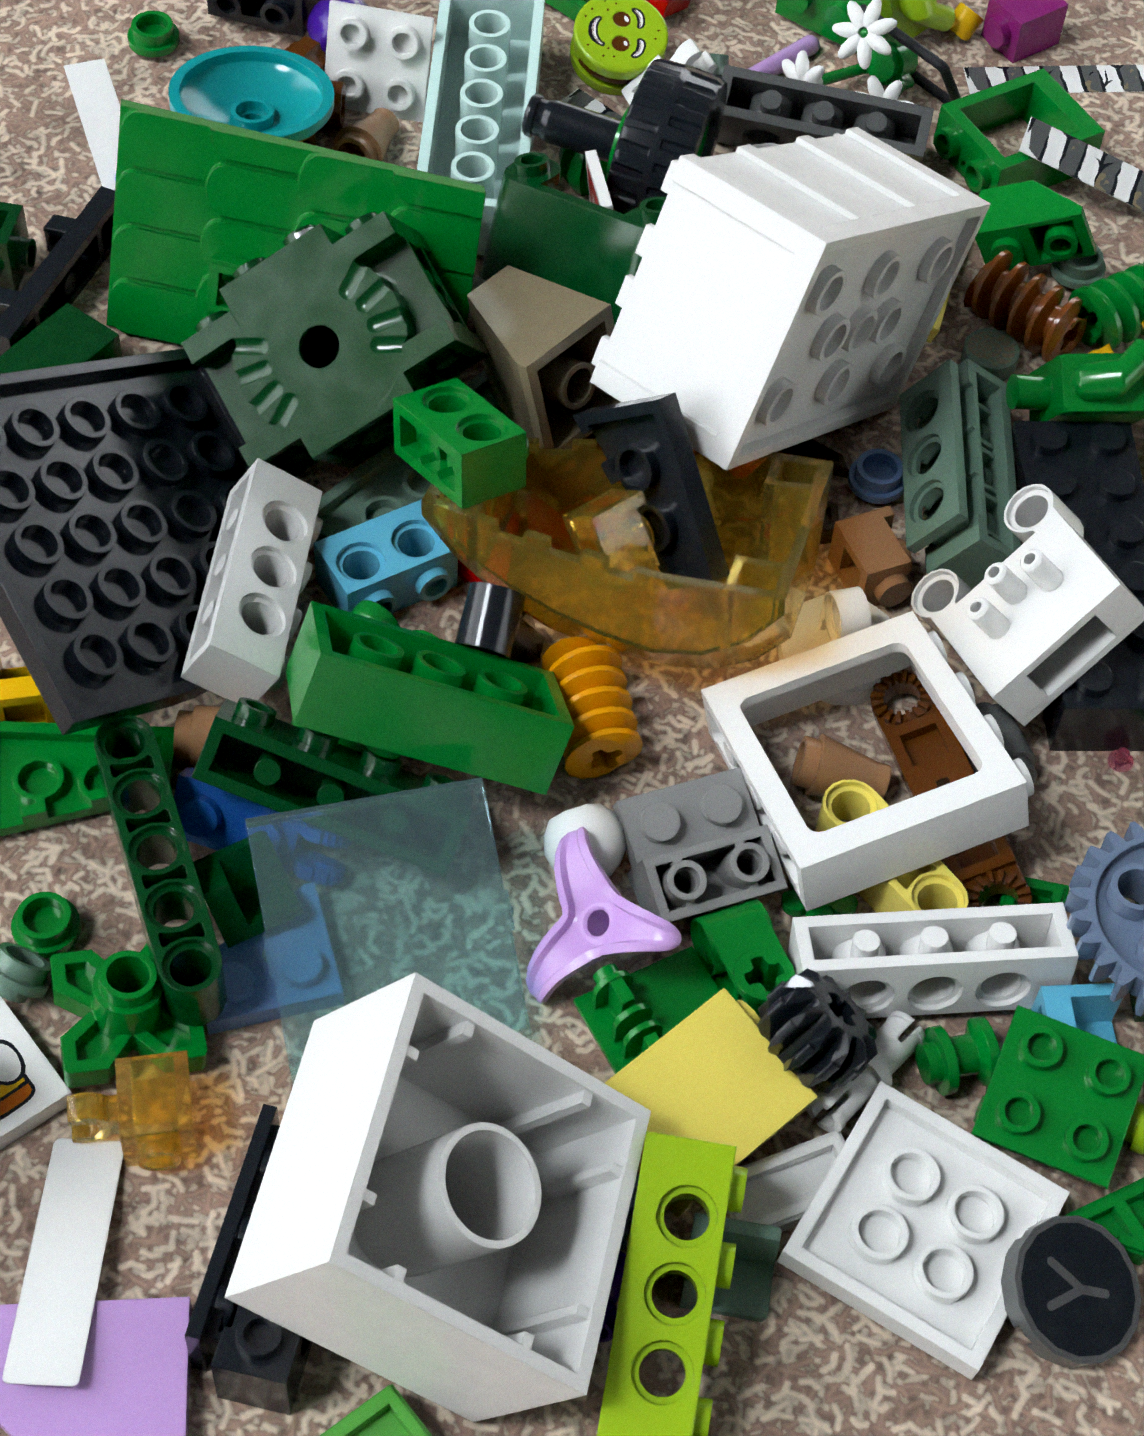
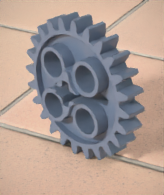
[1064,821,1144,1017]

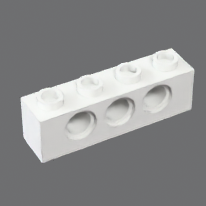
[181,458,323,703]
[787,902,1079,1018]

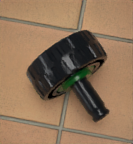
[522,58,728,214]

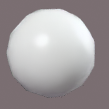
[543,803,627,877]

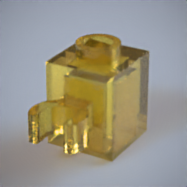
[66,1050,198,1171]

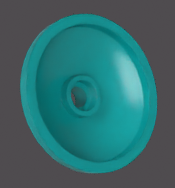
[168,46,334,142]

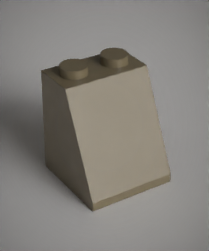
[467,265,621,467]

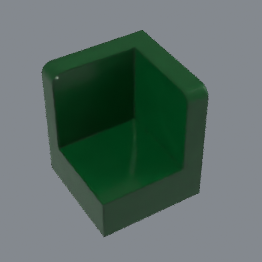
[193,831,302,948]

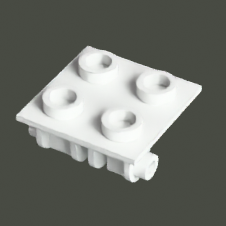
[325,0,434,123]

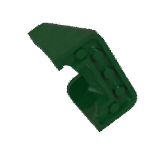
[479,152,666,324]

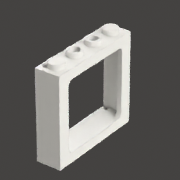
[701,611,1034,911]

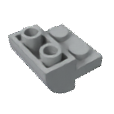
[612,767,788,923]

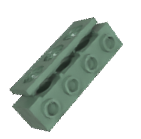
[899,358,1021,589]

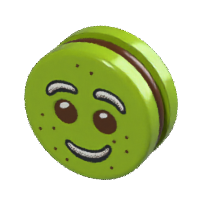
[570,0,668,95]

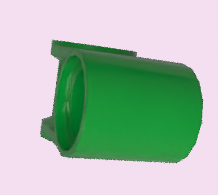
[690,899,795,1018]

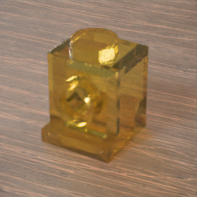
[562,489,660,591]

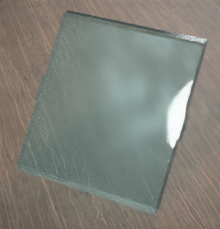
[245,777,532,1087]

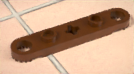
[870,669,1033,907]

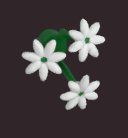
[782,0,918,104]

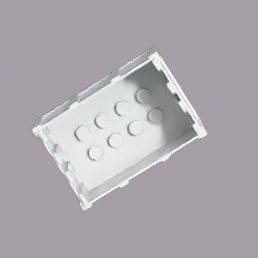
[590,127,991,471]

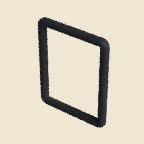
[860,4,961,104]

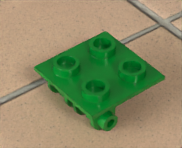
[573,946,720,1074]
[971,1005,1144,1189]

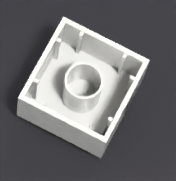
[224,972,651,1422]

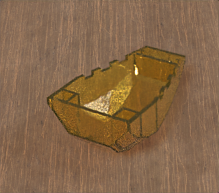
[421,437,834,669]

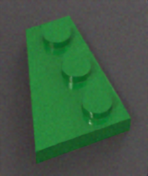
[0,721,176,837]

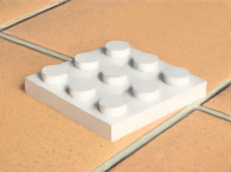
[777,1081,1070,1380]

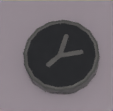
[1001,1215,1142,1368]

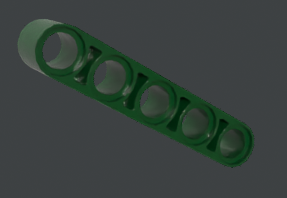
[94,715,227,1026]

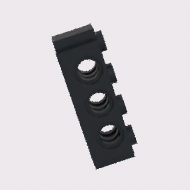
[185,1104,313,1415]

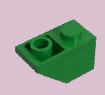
[975,180,1097,270]

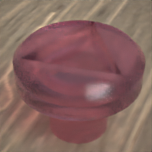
[1107,748,1133,772]

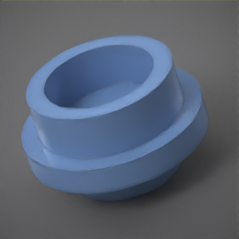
[848,449,904,504]

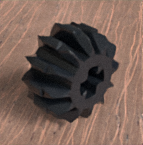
[757,968,878,1094]

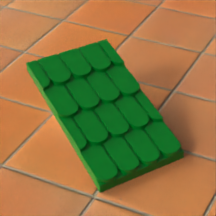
[106,99,486,379]

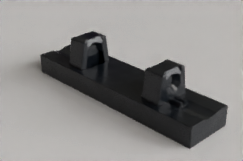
[0,186,115,356]

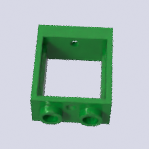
[933,68,1105,194]

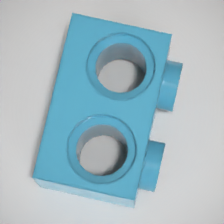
[314,499,458,615]

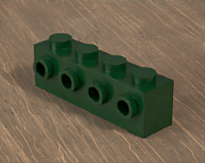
[191,697,473,878]

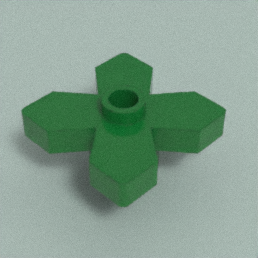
[50,943,207,1088]

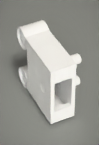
[911,484,1144,726]

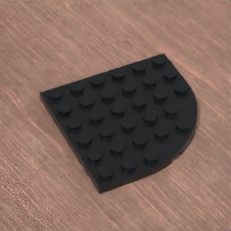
[0,348,249,735]

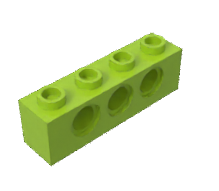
[597,1131,748,1436]

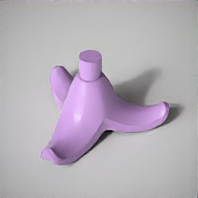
[526,827,682,1004]

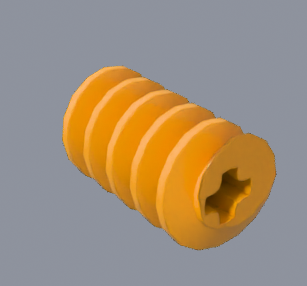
[542,636,643,779]

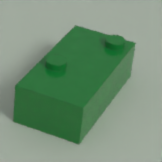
[286,601,575,795]

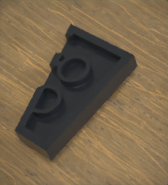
[573,392,730,587]

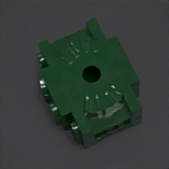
[181,211,489,477]

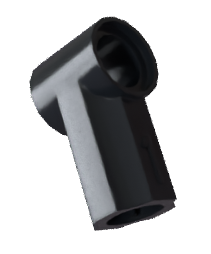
[455,582,545,664]

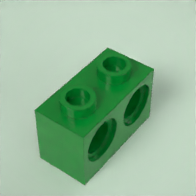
[393,377,530,509]

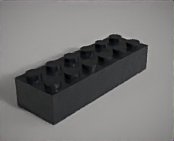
[1012,421,1144,751]

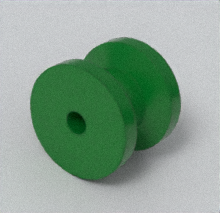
[916,1016,1000,1096]

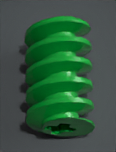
[1068,262,1144,350]

